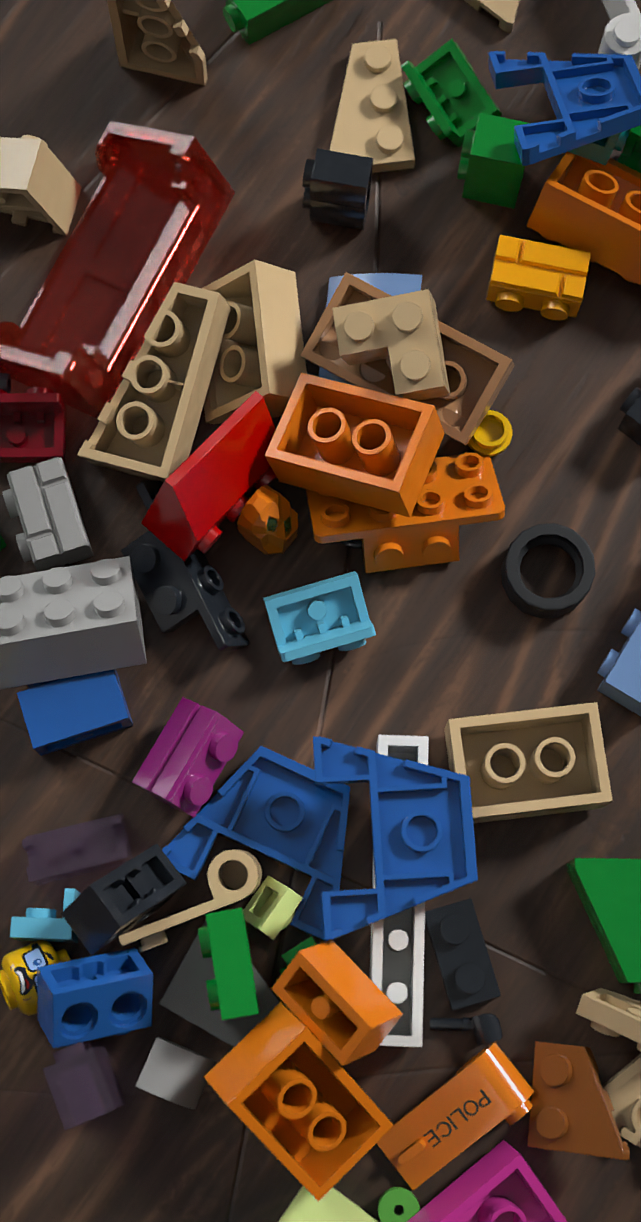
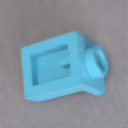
[10,888,81,943]

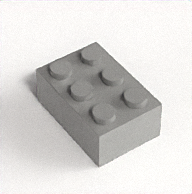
[0,556,147,689]

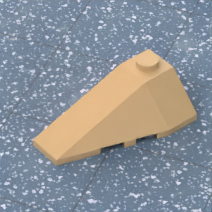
[107,0,207,85]

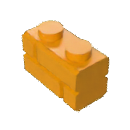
[486,235,591,320]

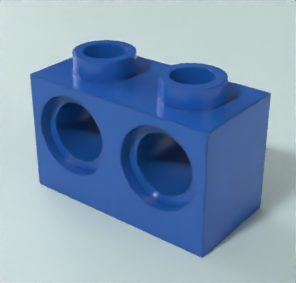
[37,947,153,1049]

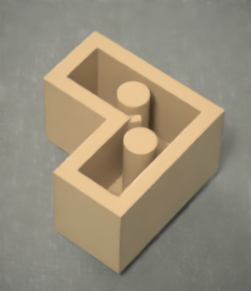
[332,289,450,401]

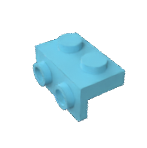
[263,571,376,665]

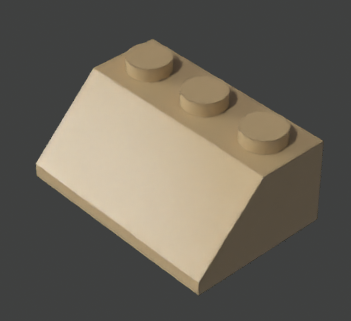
[201,260,307,424]

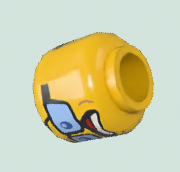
[0,940,71,1015]

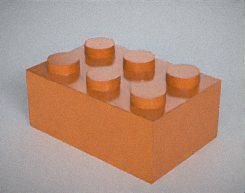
[264,372,445,518]
[204,1002,394,1202]

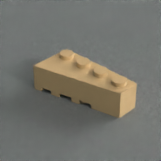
[77,282,231,483]

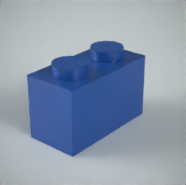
[17,669,133,756]

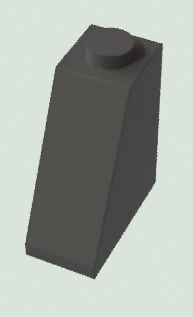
[159,921,280,1047]

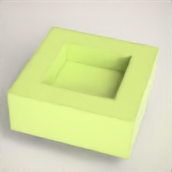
[243,876,303,940]

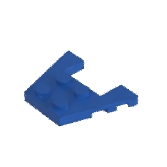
[488,51,641,166]
[313,736,478,940]
[162,746,350,942]

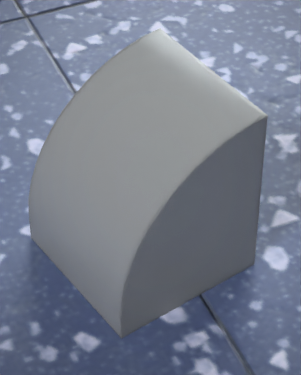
[135,1037,216,1109]

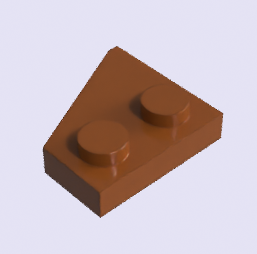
[528,1041,630,1160]

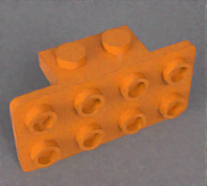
[305,452,505,573]

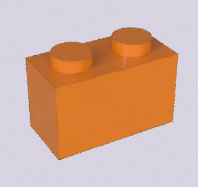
[271,940,403,1066]

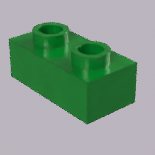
[198,908,260,1020]

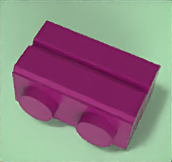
[132,697,244,818]

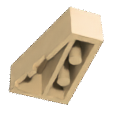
[0,135,82,235]

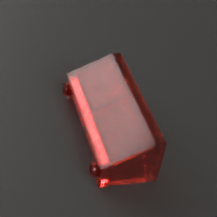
[0,121,236,419]

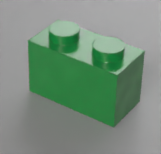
[457,113,530,209]

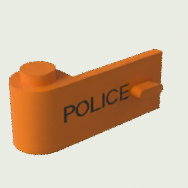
[376,1041,534,1191]

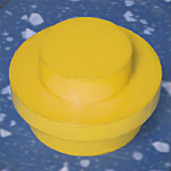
[467,410,512,457]

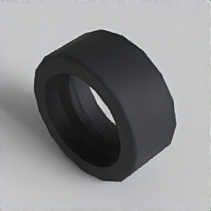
[501,523,596,618]

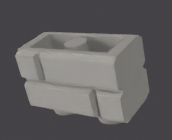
[2,457,93,572]

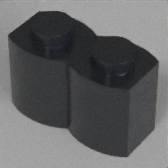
[302,148,373,230]

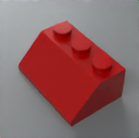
[141,391,277,562]

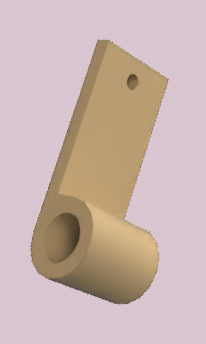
[118,849,262,952]

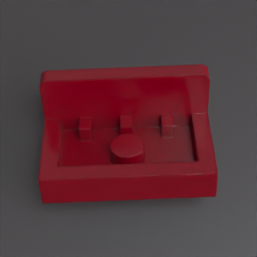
[0,387,67,463]

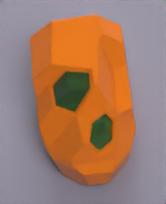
[237,485,298,555]

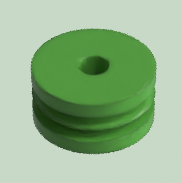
[377,1187,420,1222]

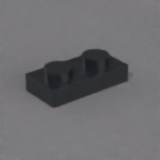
[425,898,501,1010]

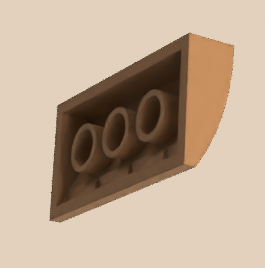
[300,272,515,445]

